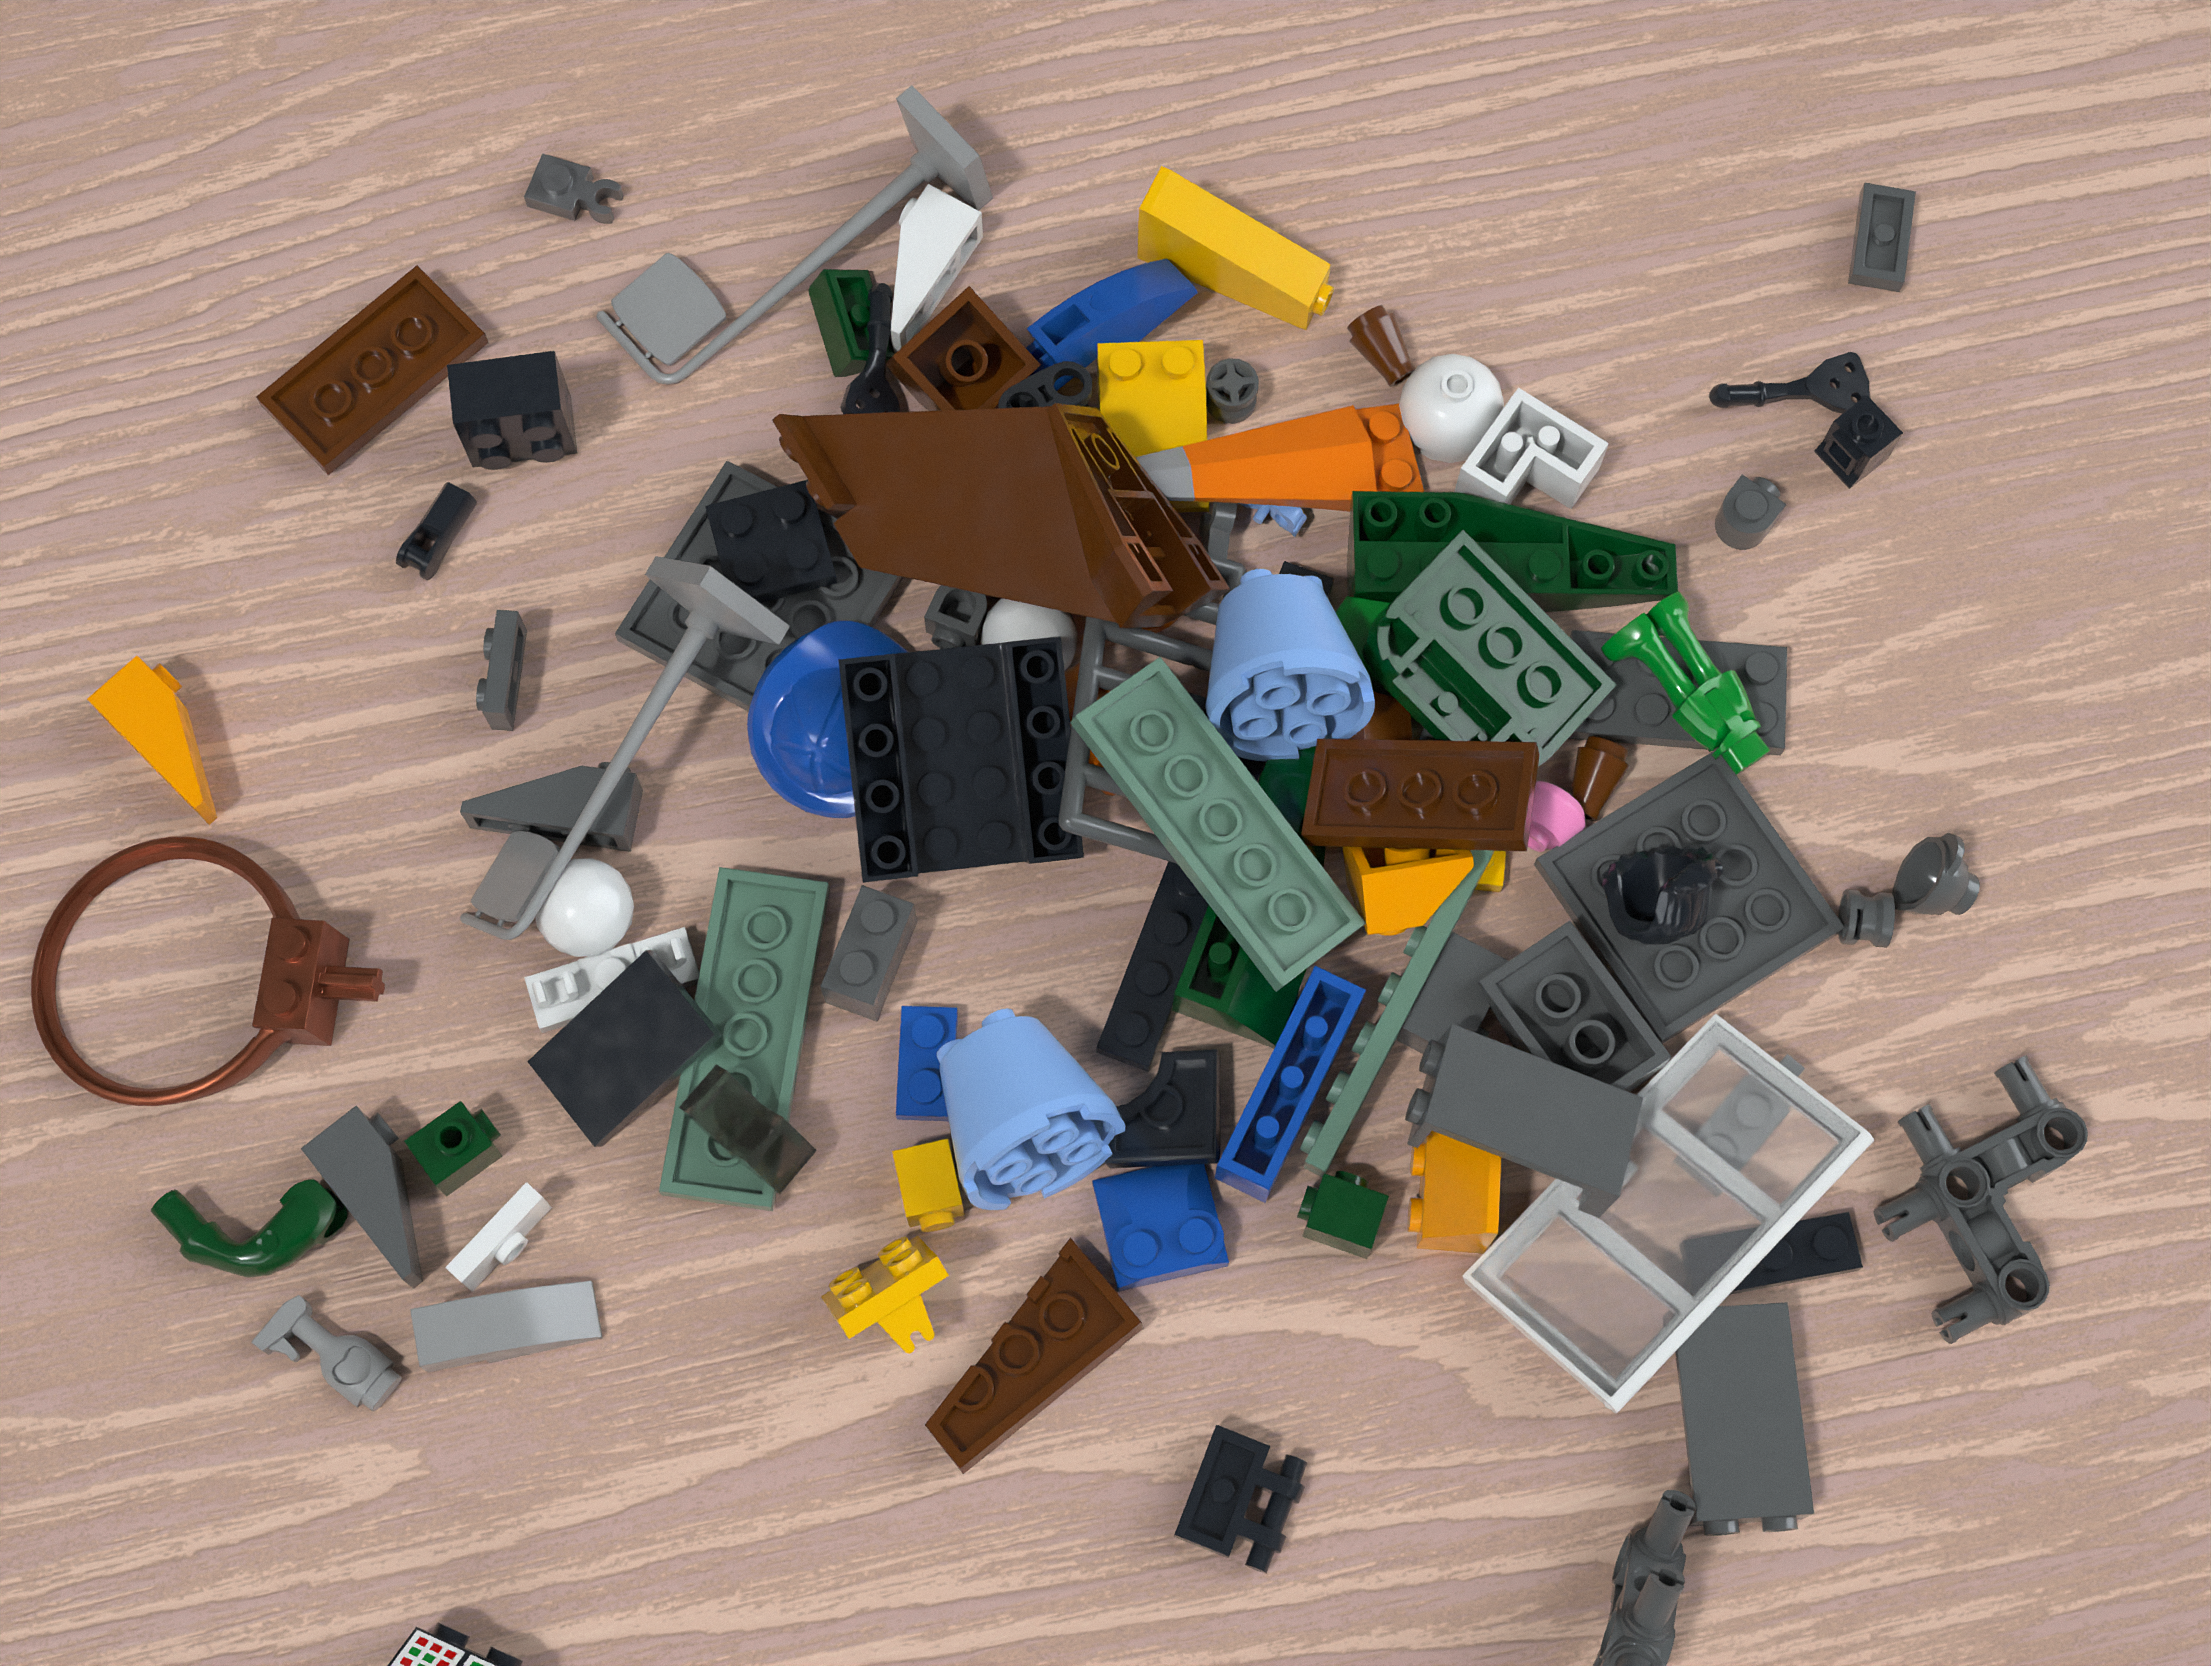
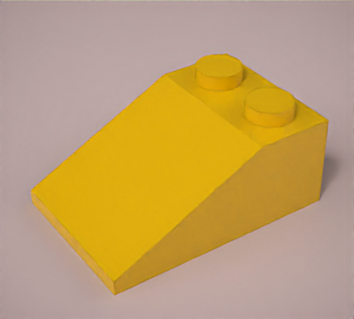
[1097,340,1209,513]

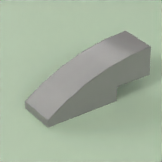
[410,1281,603,1373]

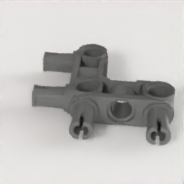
[1873,1055,2088,1344]
[1592,1490,1695,1666]

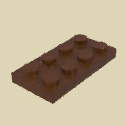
[256,265,489,476]
[1301,739,1540,851]

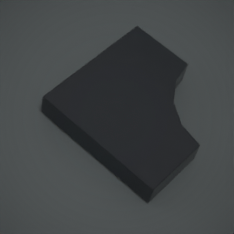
[1105,1049,1221,1169]

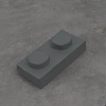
[1848,183,1916,292]
[476,610,527,731]

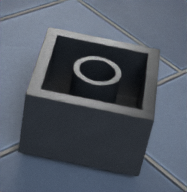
[447,351,577,470]

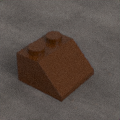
[886,286,1041,411]

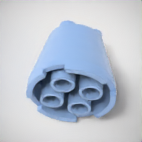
[1206,569,1375,762]
[936,1008,1125,1210]

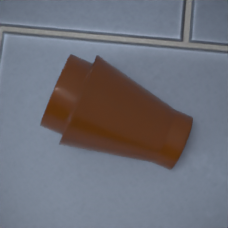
[1347,305,1416,387]
[1571,736,1629,821]

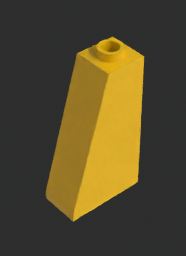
[1137,166,1334,330]

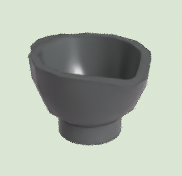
[1892,833,1980,915]

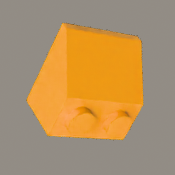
[1343,847,1474,936]
[1407,1131,1501,1254]

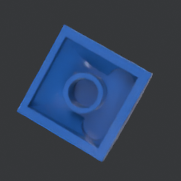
[1092,1164,1229,1292]

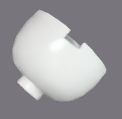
[1399,354,1504,463]

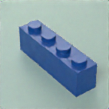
[1214,966,1366,1203]

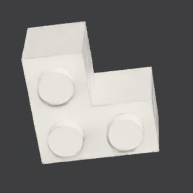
[1454,388,1609,509]

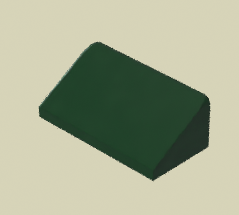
[808,269,894,377]

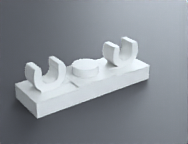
[524,927,699,1033]

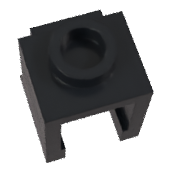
[1814,395,1903,489]

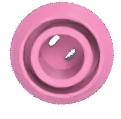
[1528,781,1585,852]

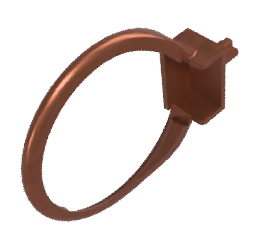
[31,837,385,1106]

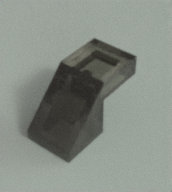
[679,1064,817,1194]

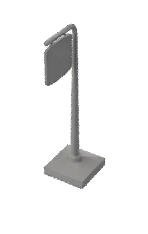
[596,85,993,385]
[460,556,790,940]

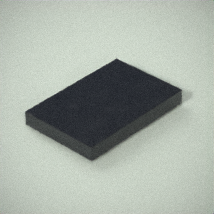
[527,950,722,1147]

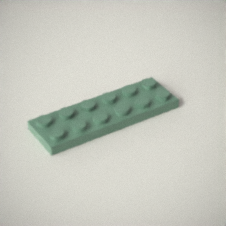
[1070,657,1366,992]
[659,867,830,1211]

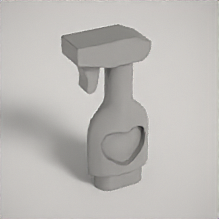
[252,1295,402,1411]

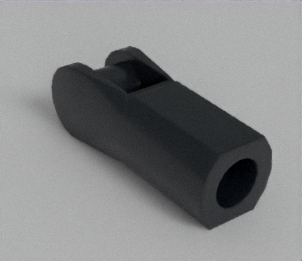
[396,482,477,580]

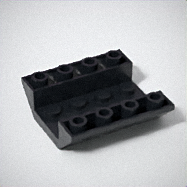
[838,636,1084,883]

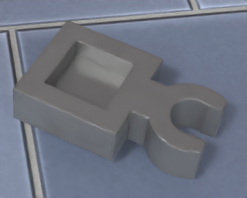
[524,153,624,224]

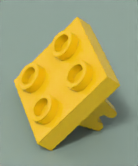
[821,1235,949,1354]

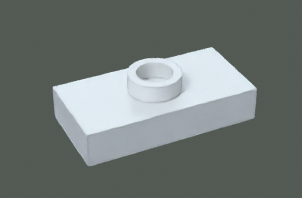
[445,1182,552,1292]

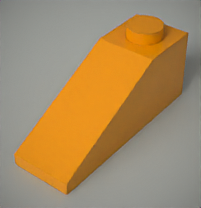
[87,655,217,825]

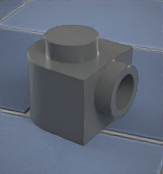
[1715,474,1786,550]
[924,585,988,649]

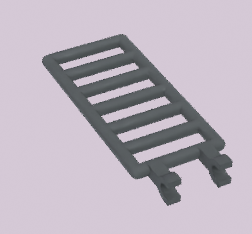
[1058,502,1247,864]

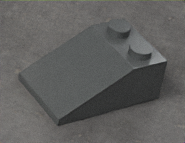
[1478,920,1671,1092]

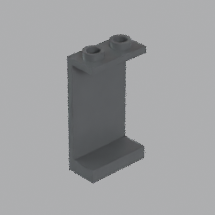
[1405,1024,1643,1218]
[1663,1302,1814,1536]

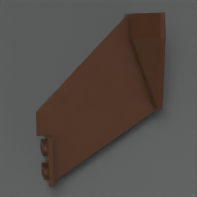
[772,403,1230,629]

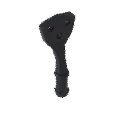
[840,283,901,414]
[1709,352,1870,414]

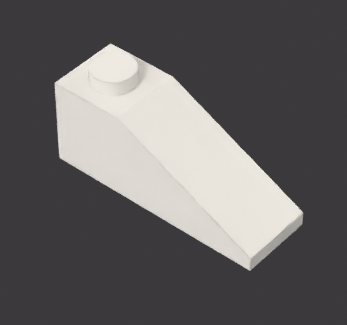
[891,184,983,353]

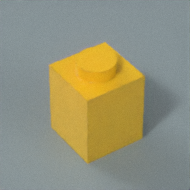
[892,1139,965,1232]

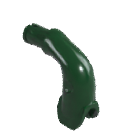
[151,1179,349,1278]

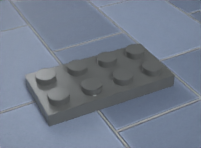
[1568,630,1787,756]

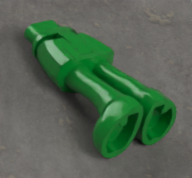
[1601,591,1770,775]

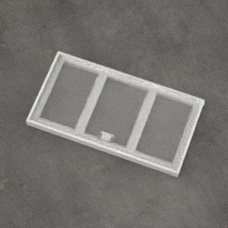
[1463,1013,1874,1414]

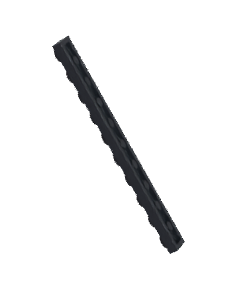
[1096,561,1334,1072]

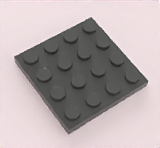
[615,461,904,712]
[1534,749,1845,1044]

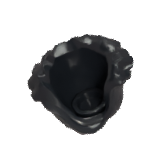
[1601,845,1724,945]

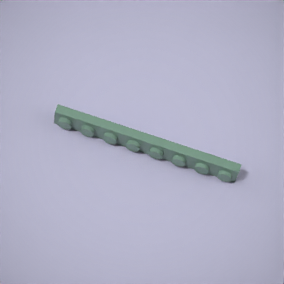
[1300,850,1495,1177]

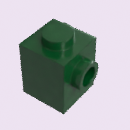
[404,1101,503,1197]
[1297,1171,1389,1259]

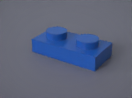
[896,1006,958,1122]

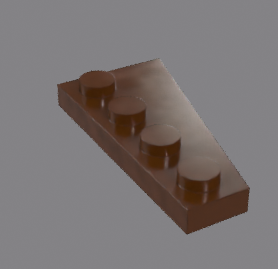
[925,1237,1144,1474]

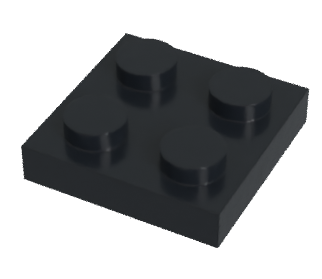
[705,479,837,603]

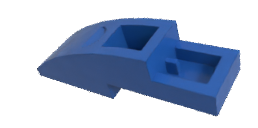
[1026,258,1198,391]

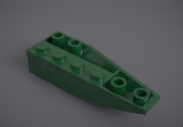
[1347,491,1678,612]
[1172,746,1326,1048]

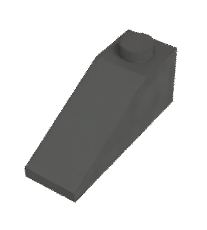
[460,762,643,852]
[301,1106,423,1289]

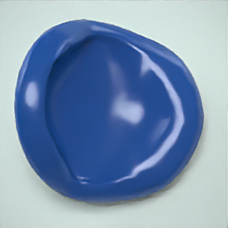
[747,621,909,818]

